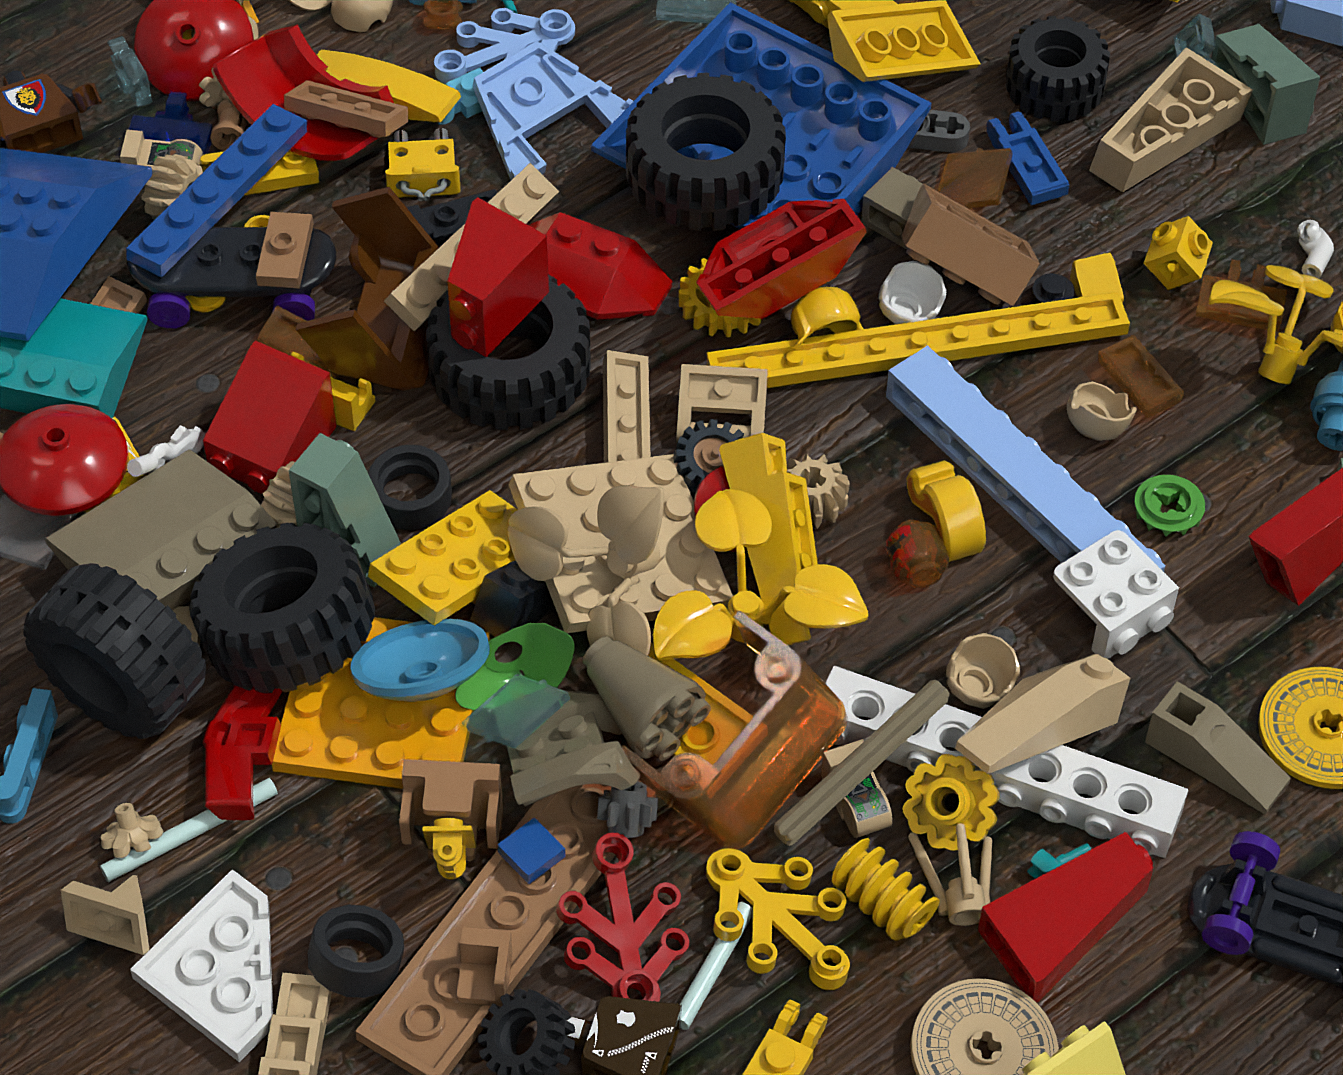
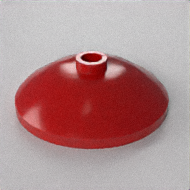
[134,0,254,101]
[0,404,129,516]

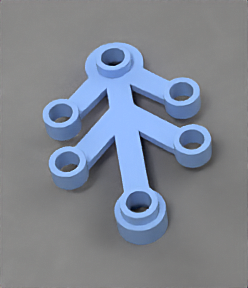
[434,8,575,85]

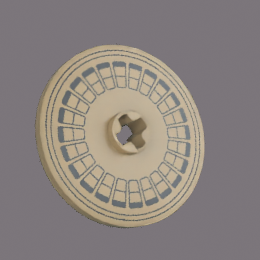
[910,979,1059,1075]

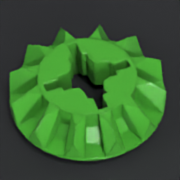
[1134,475,1205,537]

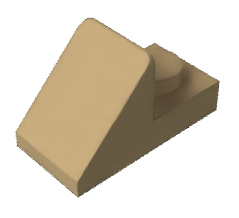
[61,875,149,955]

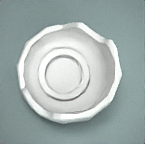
[878,261,946,325]

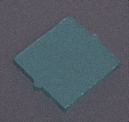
[462,674,570,749]

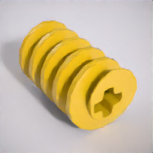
[832,838,940,940]

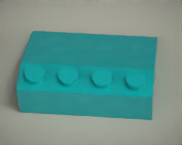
[0,298,148,418]

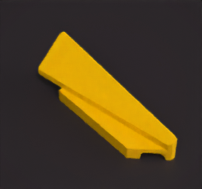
[719,433,818,647]

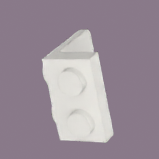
[1053,530,1179,659]

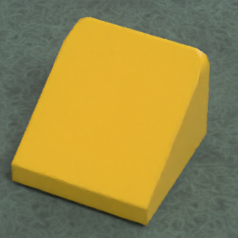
[1070,253,1124,302]

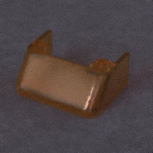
[622,610,848,849]

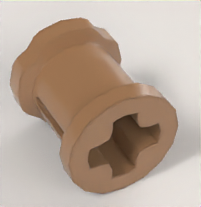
[210,99,250,151]

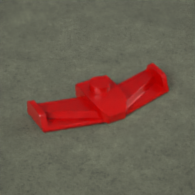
[203,685,282,820]

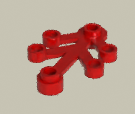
[556,833,690,1002]

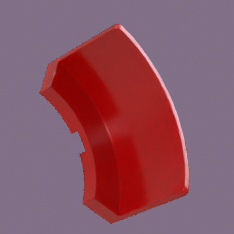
[213,24,394,161]

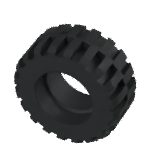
[626,73,786,231]
[426,275,591,430]
[189,523,375,693]
[23,563,206,739]

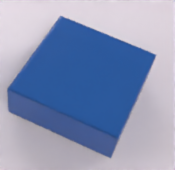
[497,817,566,884]

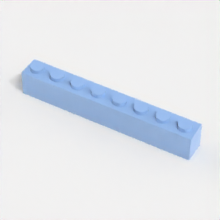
[886,345,1166,572]

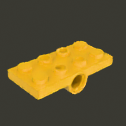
[368,490,518,626]

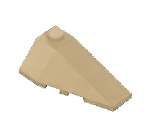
[955,654,1130,774]

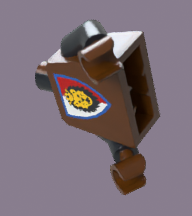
[0,70,102,153]

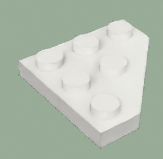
[130,869,273,1062]

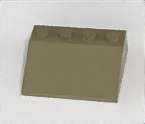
[45,449,277,610]

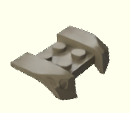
[495,690,641,806]

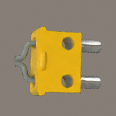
[385,128,461,201]

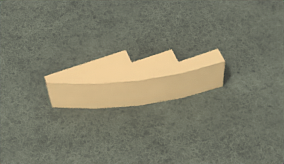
[258,973,332,1075]

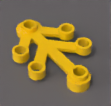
[706,848,850,990]

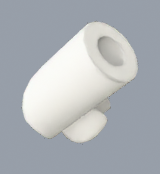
[1297,220,1334,278]

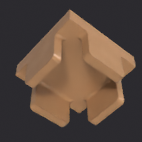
[399,759,503,861]

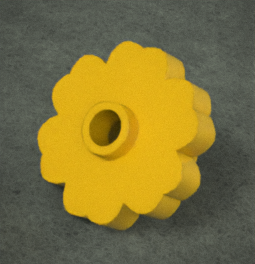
[902,754,1000,851]

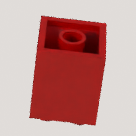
[447,197,549,357]
[203,340,337,494]

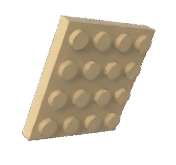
[508,454,733,633]

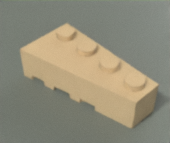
[1089,47,1253,192]

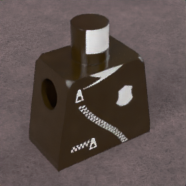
[567,996,682,1075]

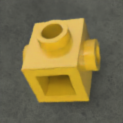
[1144,216,1213,290]

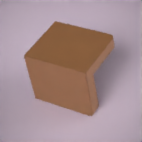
[457,926,513,1006]

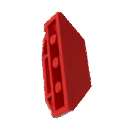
[696,199,866,319]
[529,212,673,319]

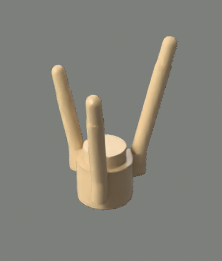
[908,823,992,926]

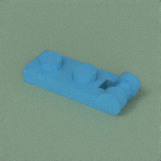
[0,688,58,824]

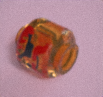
[886,520,949,588]

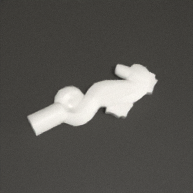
[127,425,206,477]

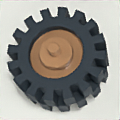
[673,419,744,498]

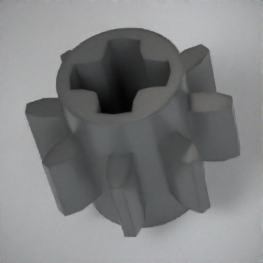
[597,781,658,838]

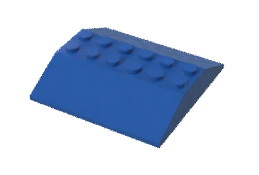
[591,2,932,229]
[0,148,153,341]

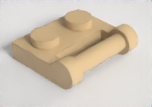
[676,364,768,443]

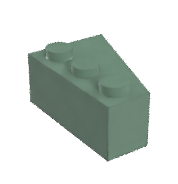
[1211,24,1320,145]
[289,433,401,588]

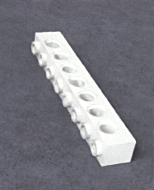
[812,666,1188,858]

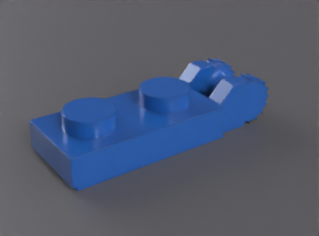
[986,111,1069,205]

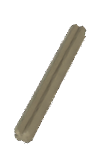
[774,680,949,846]

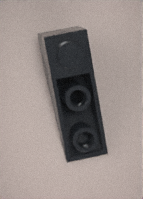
[470,560,554,637]

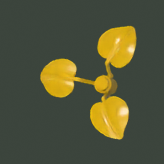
[1209,265,1343,384]
[653,489,868,661]

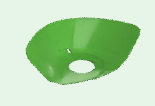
[455,623,574,713]

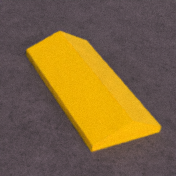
[827,0,980,82]

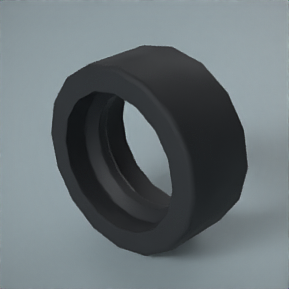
[368,445,452,530]
[307,905,404,998]

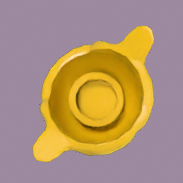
[791,287,864,346]

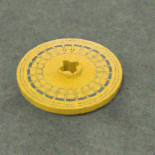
[1258,667,1343,789]

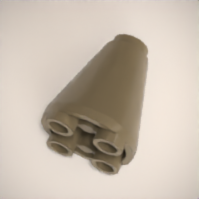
[583,636,711,761]

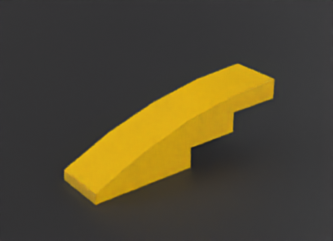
[317,49,461,123]

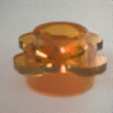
[423,0,463,30]

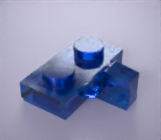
[128,91,213,155]

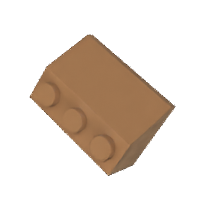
[901,183,1040,306]

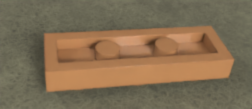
[284,80,408,138]

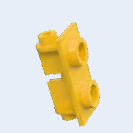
[423,818,476,880]

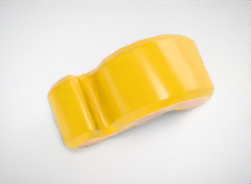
[906,460,986,562]

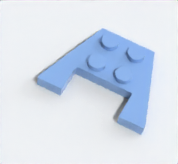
[473,41,633,180]

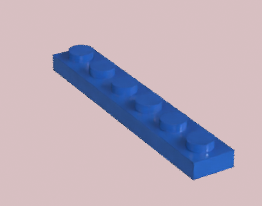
[126,104,307,277]

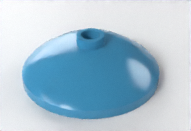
[351,619,490,702]

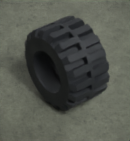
[1005,16,1110,121]

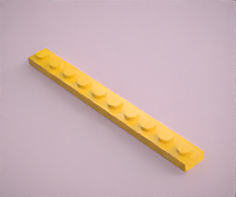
[707,292,1130,388]

